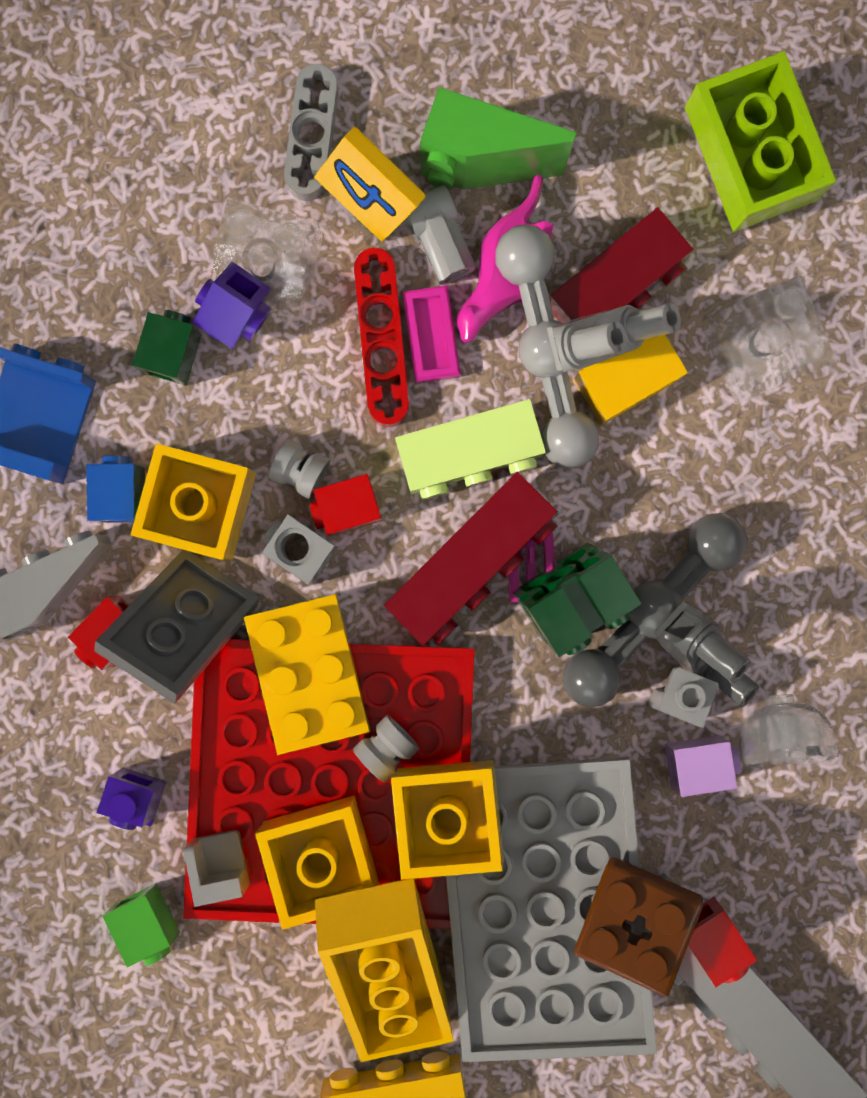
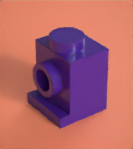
[96,767,167,830]

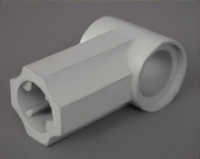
[406,184,476,285]

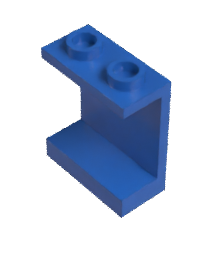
[0,343,96,484]

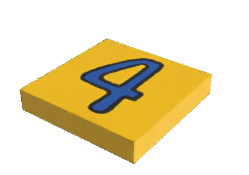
[314,126,426,242]

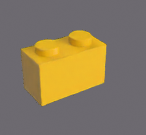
[573,334,688,426]

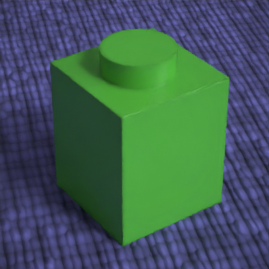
[103,883,180,968]

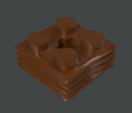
[574,857,703,997]

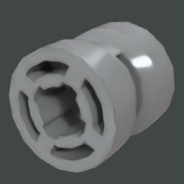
[268,438,331,500]
[353,715,420,783]

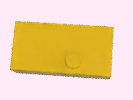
[315,879,454,1062]

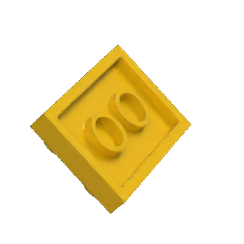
[244,594,371,755]

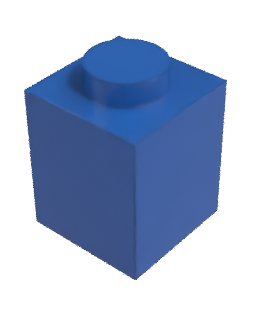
[86,456,145,523]

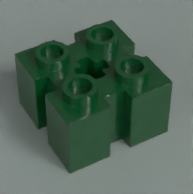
[512,543,641,657]

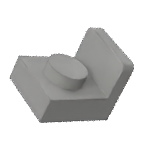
[648,667,719,728]

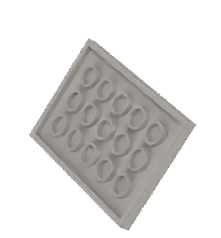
[446,757,657,1062]

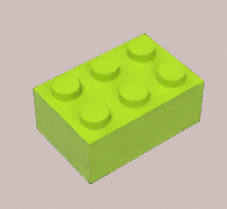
[684,51,836,233]

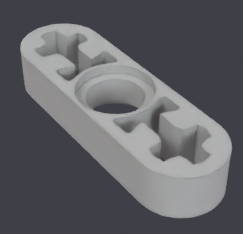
[284,64,339,201]

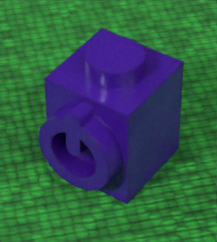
[193,262,272,349]

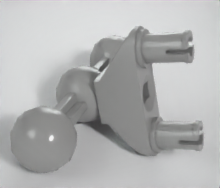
[495,224,681,469]

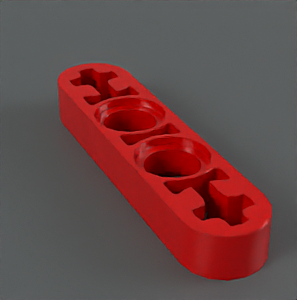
[354,247,409,427]

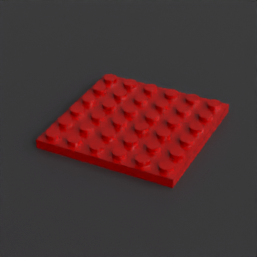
[183,638,475,930]

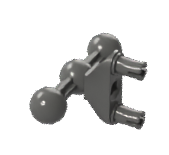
[562,513,759,707]

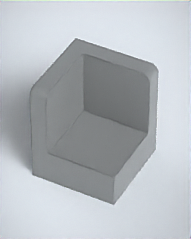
[184,830,250,907]

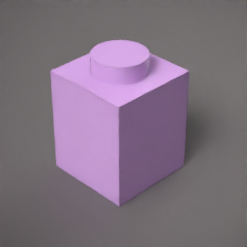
[665,735,741,797]

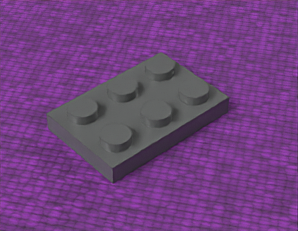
[94,550,260,704]

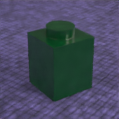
[132,310,202,386]

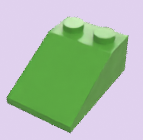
[420,87,577,190]

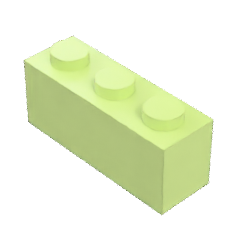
[395,399,546,500]

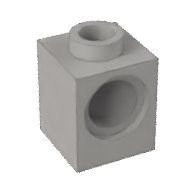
[261,514,338,585]

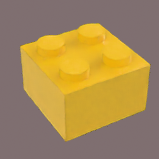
[131,443,257,561]
[391,760,504,880]
[255,795,380,930]

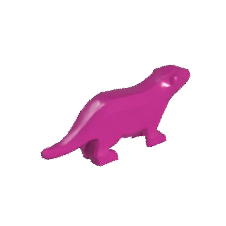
[457,174,554,343]

